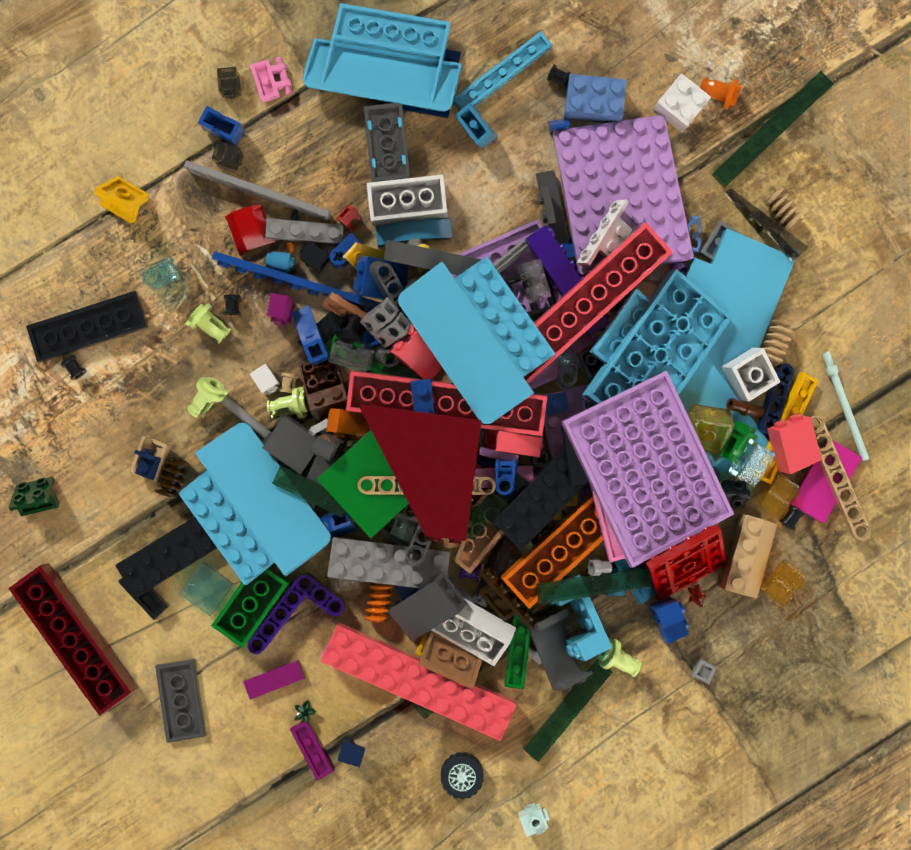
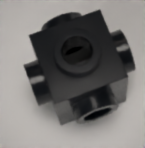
[721,480,750,508]

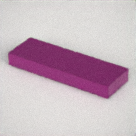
[243,660,305,700]
[290,720,335,781]

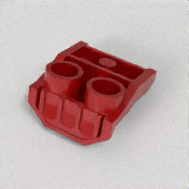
[225,205,276,255]

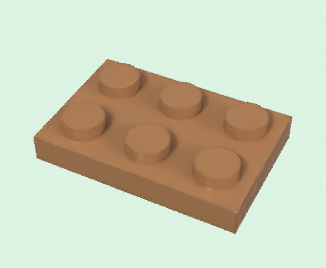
[418,630,482,689]

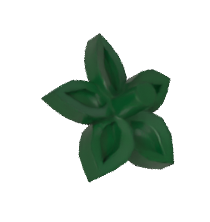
[294,700,317,724]

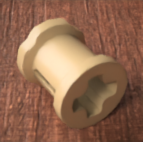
[279,373,299,394]

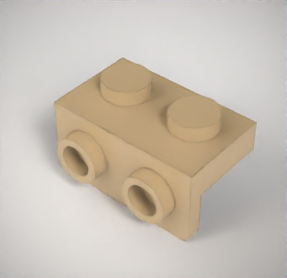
[130,436,172,482]

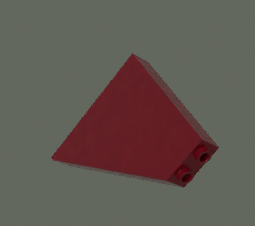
[360,404,481,544]

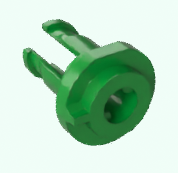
[719,420,758,464]

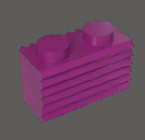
[266,293,294,326]

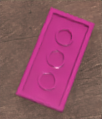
[789,440,862,523]

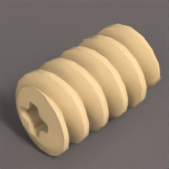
[766,187,805,231]
[763,320,794,362]

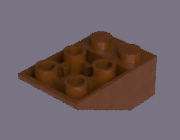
[299,353,348,422]

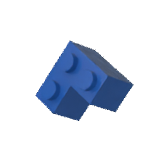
[649,597,689,644]

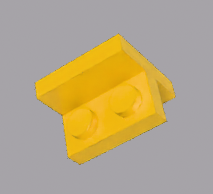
[94,176,150,224]

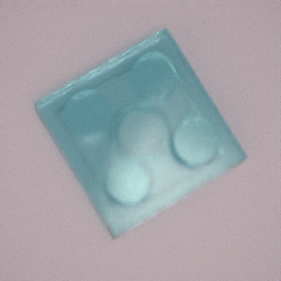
[179,561,234,616]

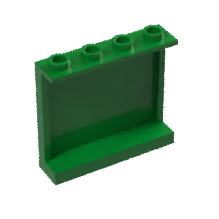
[317,431,408,538]

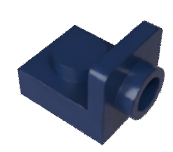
[134,448,162,480]

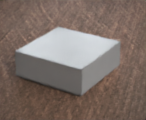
[690,658,717,685]

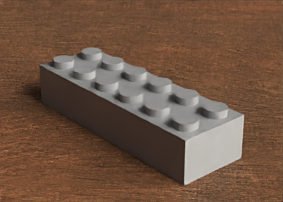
[327,537,450,588]

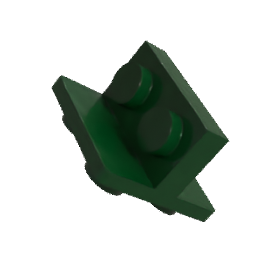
[8,477,60,516]

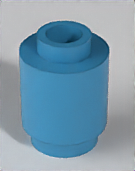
[266,251,295,272]

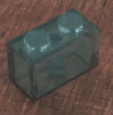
[729,439,776,487]

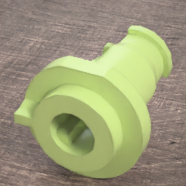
[185,303,231,344]
[187,377,229,418]
[267,386,310,419]
[598,638,642,677]

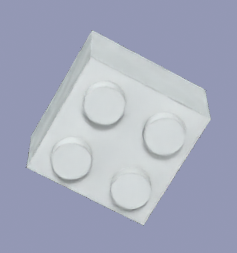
[653,73,711,133]
[722,348,780,402]

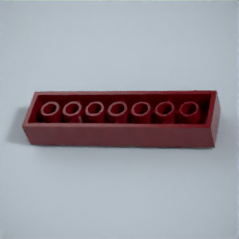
[8,563,138,716]

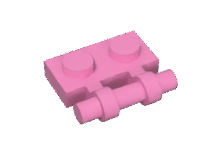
[250,57,293,103]

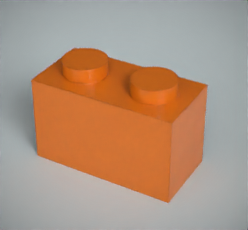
[326,408,370,440]

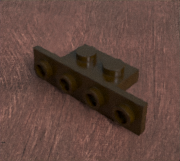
[479,563,535,630]

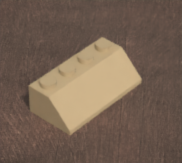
[719,514,778,598]

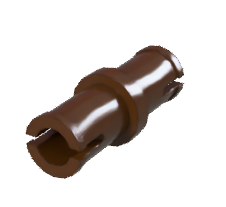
[726,398,765,419]

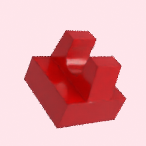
[336,205,362,231]

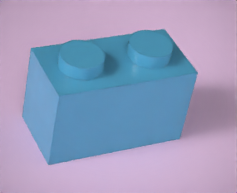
[455,103,498,148]

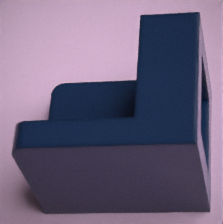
[337,737,365,767]

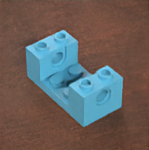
[543,574,612,661]

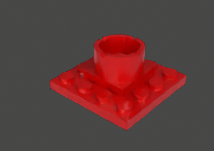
[646,524,726,602]

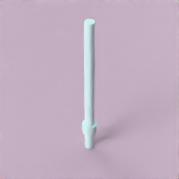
[822,351,870,461]

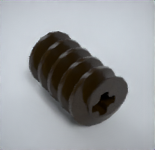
[154,455,191,498]

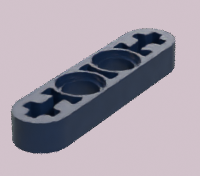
[758,363,794,434]

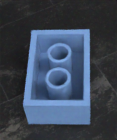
[563,74,627,123]

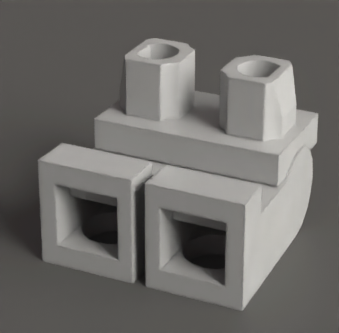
[360,297,411,348]

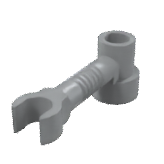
[586,550,612,576]

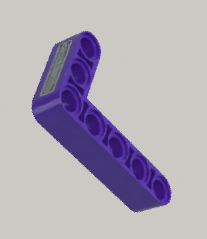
[248,573,346,654]

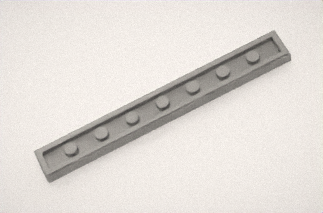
[184,160,332,222]

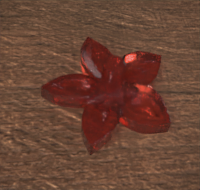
[687,584,707,607]

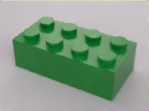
[211,566,292,648]

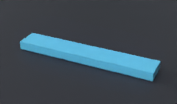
[453,31,552,110]

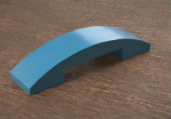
[376,219,453,247]

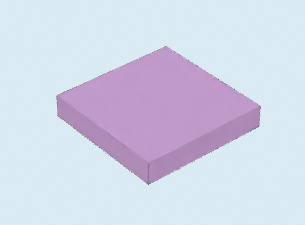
[478,447,519,462]

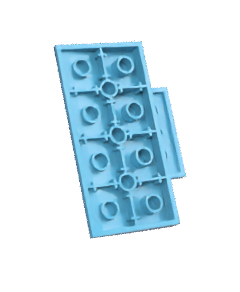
[686,229,795,394]
[582,269,732,405]

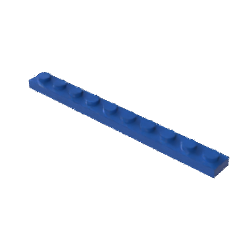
[212,251,381,312]

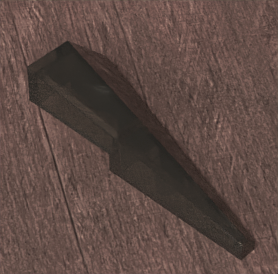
[725,188,808,261]

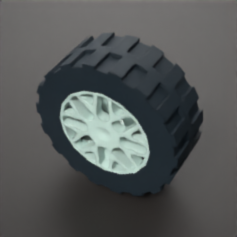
[441,752,484,799]

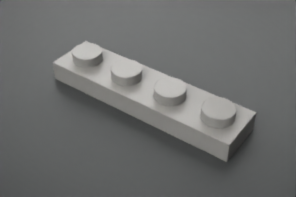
[265,218,343,245]

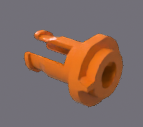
[700,77,742,110]

